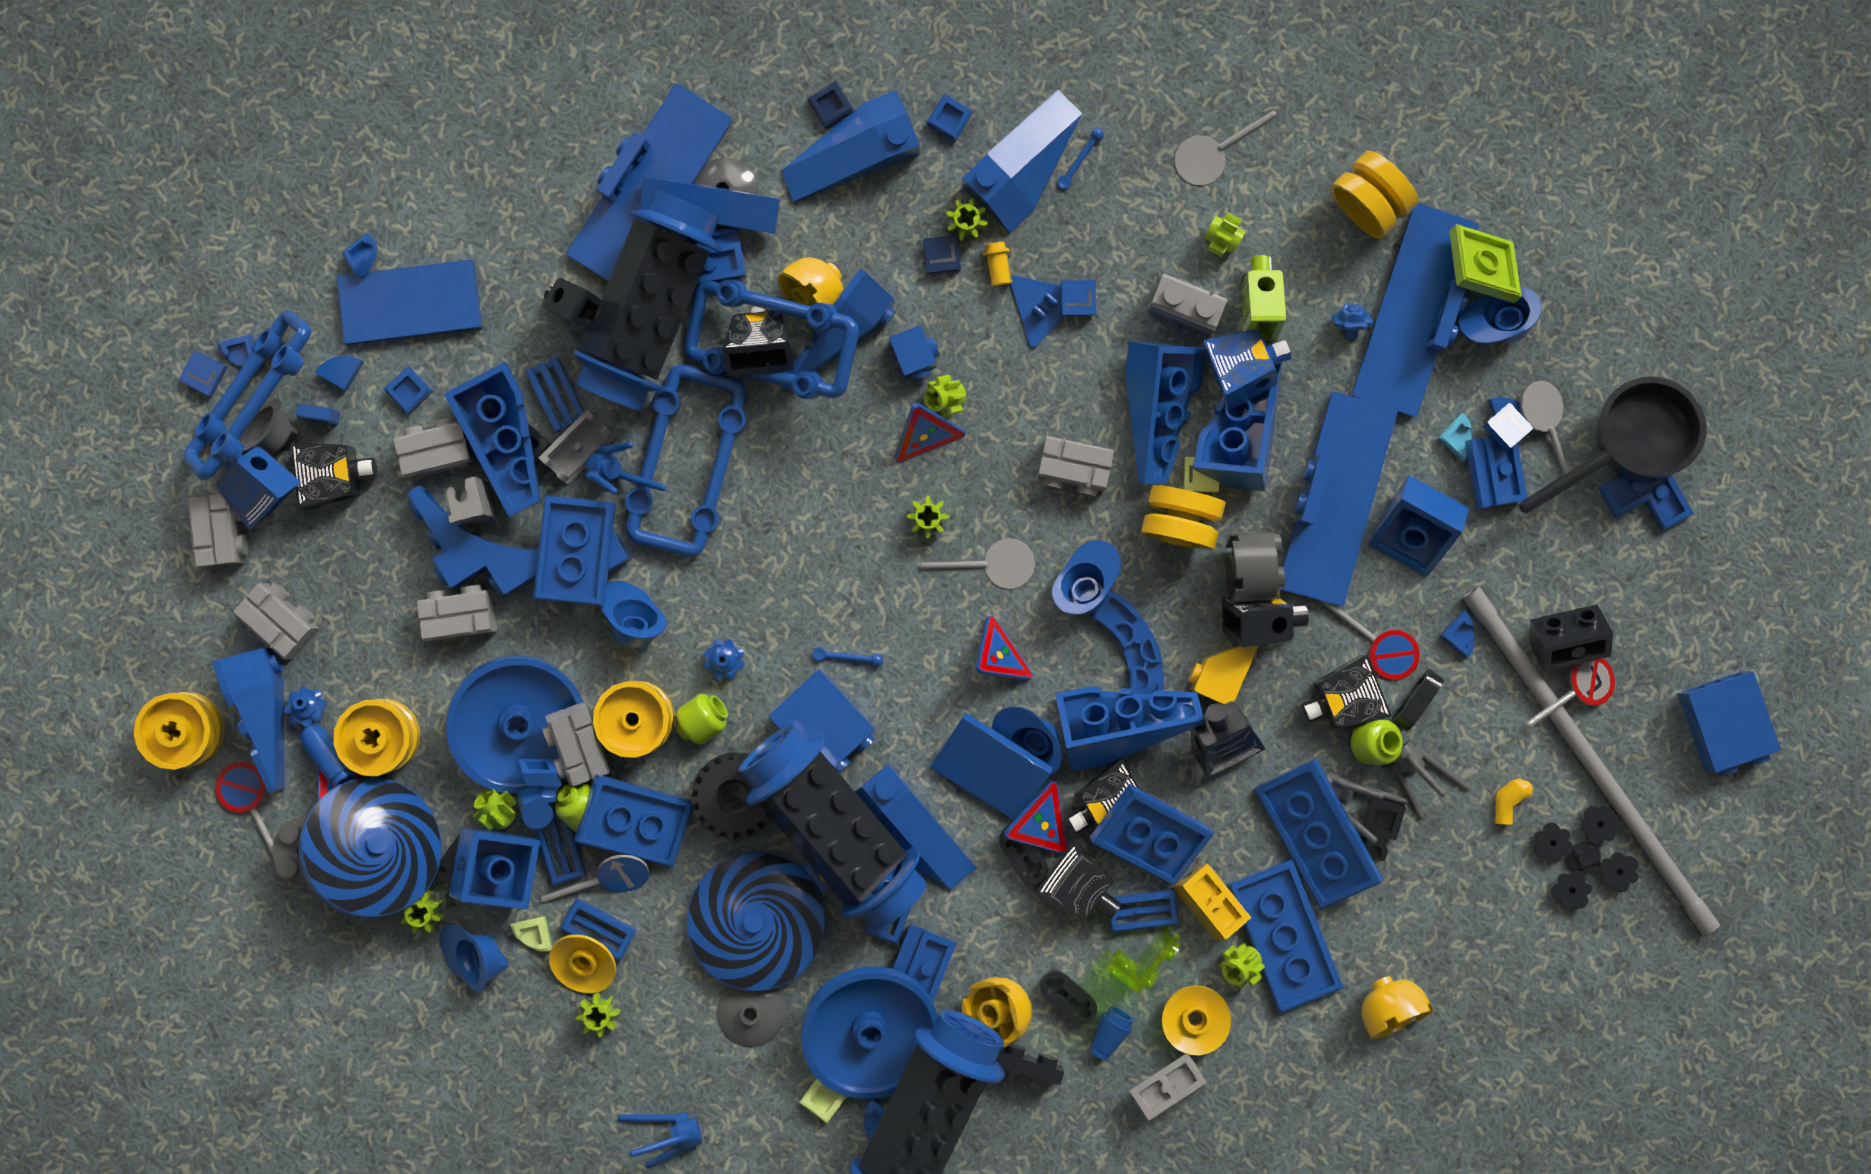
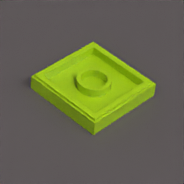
[1449,224,1522,303]

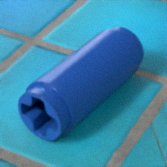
[300,724,357,787]

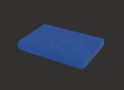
[533,495,616,606]
[930,712,1053,820]
[574,774,693,867]
[1090,784,1214,886]

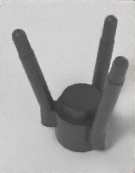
[1389,740,1470,819]
[1327,772,1408,843]

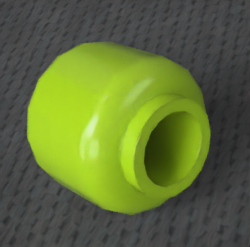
[676,693,728,744]
[1351,720,1403,765]
[555,782,591,832]

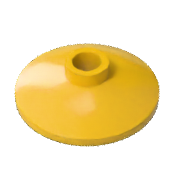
[549,935,616,993]
[1162,985,1231,1055]

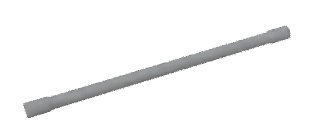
[1462,586,1720,936]

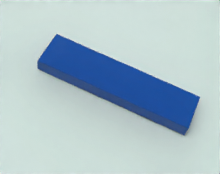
[639,176,781,234]

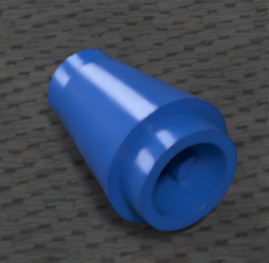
[1090,1006,1134,1061]

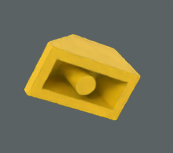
[1188,645,1259,705]

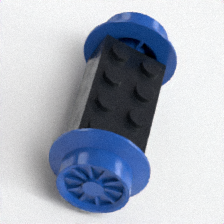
[573,189,722,411]
[738,724,927,929]
[849,1010,1005,1174]

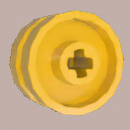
[1330,150,1419,240]
[1140,485,1226,550]
[593,680,675,758]
[133,692,225,770]
[334,699,420,776]

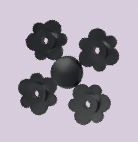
[1534,805,1638,909]

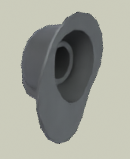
[240,399,298,455]

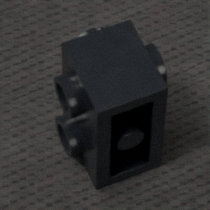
[1529,604,1613,672]

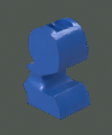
[517,759,562,829]

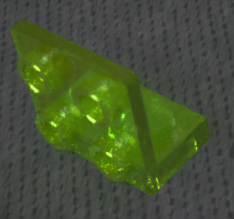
[1099,926,1180,994]

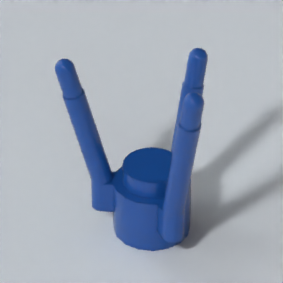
[585,441,667,494]
[618,1112,703,1168]

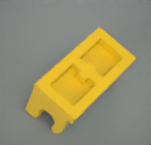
[1172,864,1251,940]

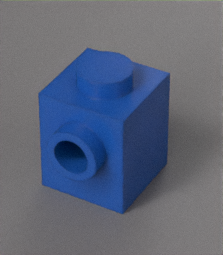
[889,324,940,382]

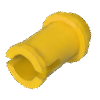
[982,242,1013,287]

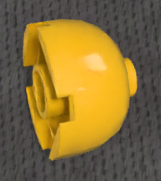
[777,257,844,322]
[1362,976,1434,1039]
[962,977,1032,1048]

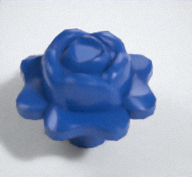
[1332,304,1374,340]
[704,639,745,679]
[284,686,327,727]

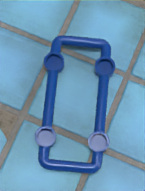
[684,279,859,399]
[184,310,311,480]
[625,365,747,557]

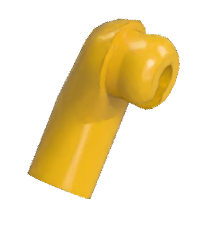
[1495,778,1533,825]

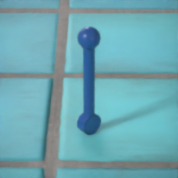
[1057,128,1104,189]
[812,647,884,667]

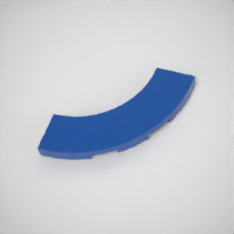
[1091,590,1164,694]

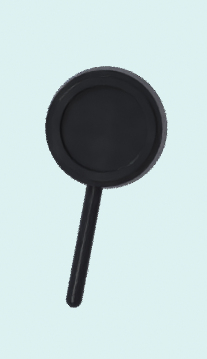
[1519,377,1707,513]

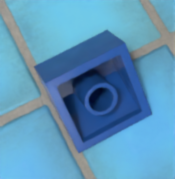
[1368,475,1469,577]

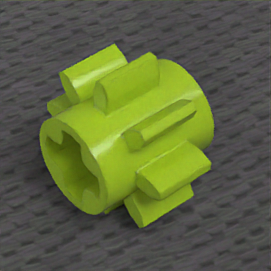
[946,198,988,242]
[1203,212,1246,257]
[924,374,966,419]
[907,495,949,539]
[473,789,517,831]
[400,890,444,934]
[1219,943,1265,989]
[576,992,621,1037]

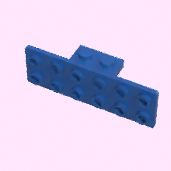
[567,83,733,282]
[1351,203,1479,417]
[1280,392,1398,606]

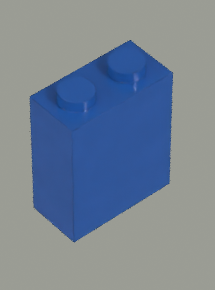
[768,668,876,773]
[1677,671,1781,776]

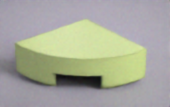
[510,916,552,951]

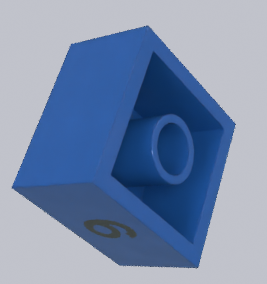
[449,827,540,909]

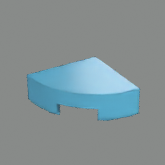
[1437,413,1472,462]

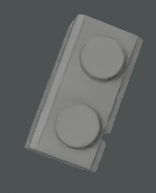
[1147,273,1228,336]
[394,417,476,480]
[1037,436,1114,497]
[187,494,249,568]
[232,582,319,659]
[417,585,497,642]
[542,702,610,786]

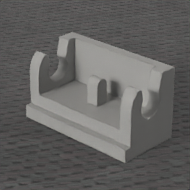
[539,409,617,485]
[447,477,498,526]
[1130,1053,1207,1121]

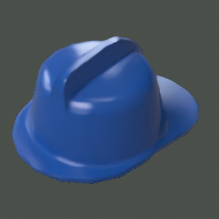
[1458,287,1542,344]
[1052,540,1121,615]
[599,580,666,653]
[992,706,1062,776]
[439,923,509,993]

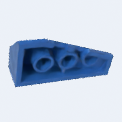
[781,90,920,203]
[962,90,1082,233]
[780,268,896,392]
[1125,342,1205,484]
[443,362,541,517]
[1193,363,1282,491]
[212,648,285,793]
[1055,687,1205,772]
[855,763,977,890]

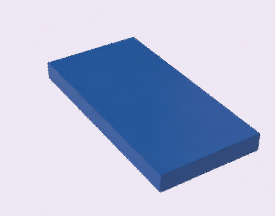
[337,259,483,345]
[1254,758,1383,910]
[1228,859,1343,1013]

